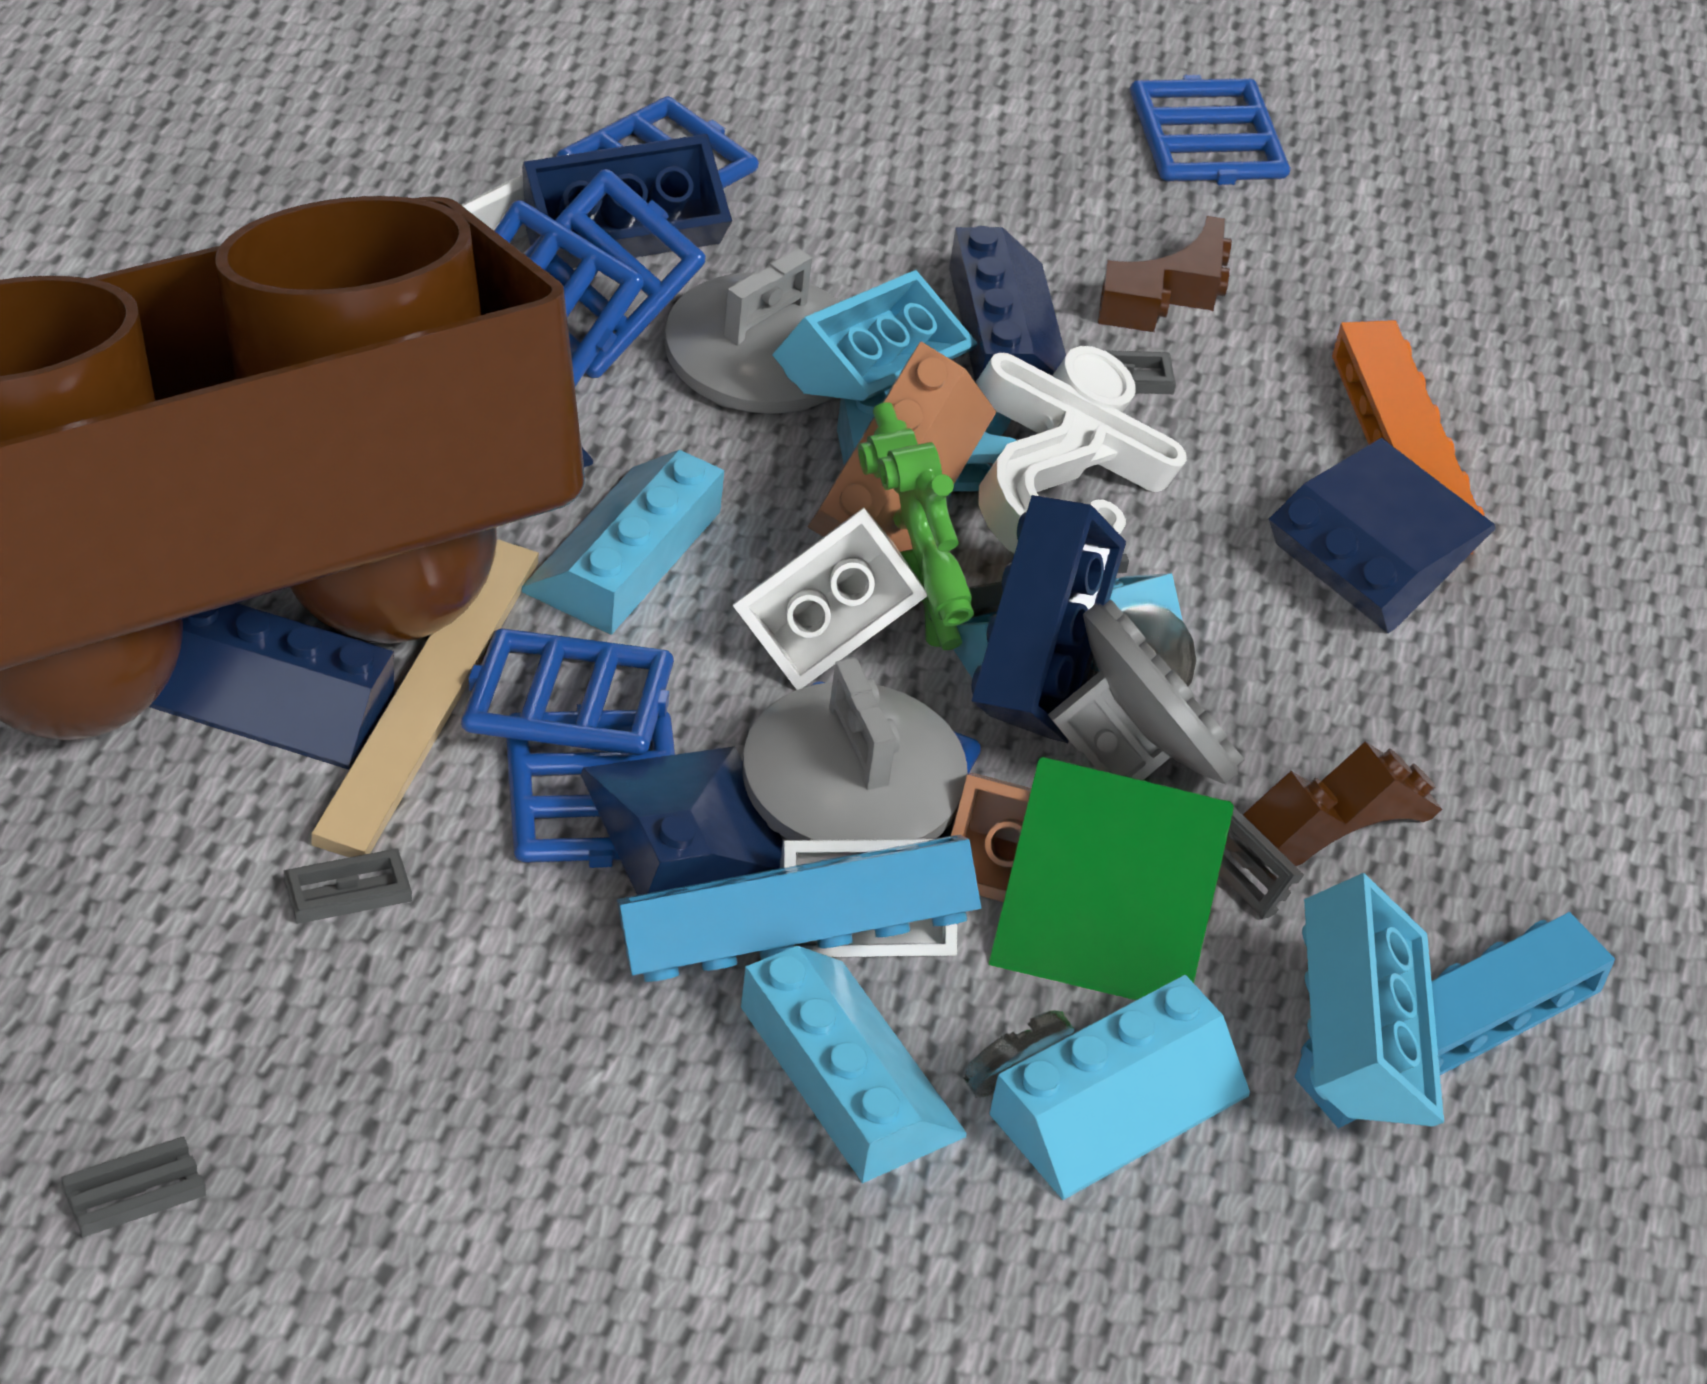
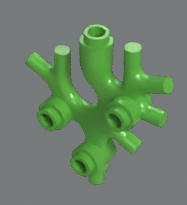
[858,402,974,650]

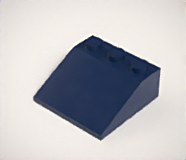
[1269,438,1496,633]

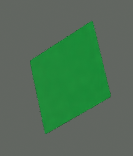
[988,757,1234,1000]

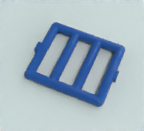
[1130,75,1290,185]
[556,96,759,188]
[524,169,706,378]
[494,200,644,387]
[461,628,674,755]
[506,704,675,868]

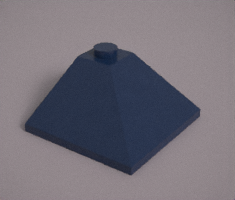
[581,746,783,895]

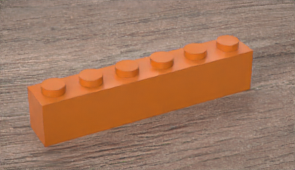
[1332,320,1485,554]

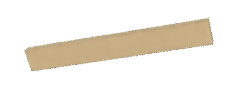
[312,539,539,857]

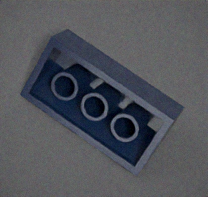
[522,134,732,268]
[949,226,1066,383]
[971,495,1126,744]
[149,603,394,770]

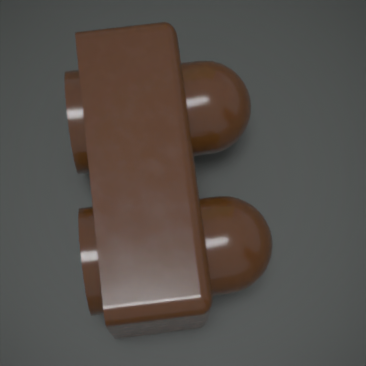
[0,196,585,740]

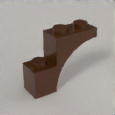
[1098,216,1232,332]
[1243,741,1443,866]

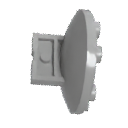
[665,248,840,413]
[1048,599,1244,785]
[743,658,968,840]

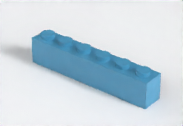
[617,835,981,982]
[1294,912,1615,1129]

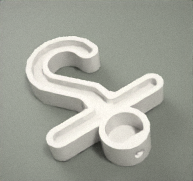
[976,346,1187,553]

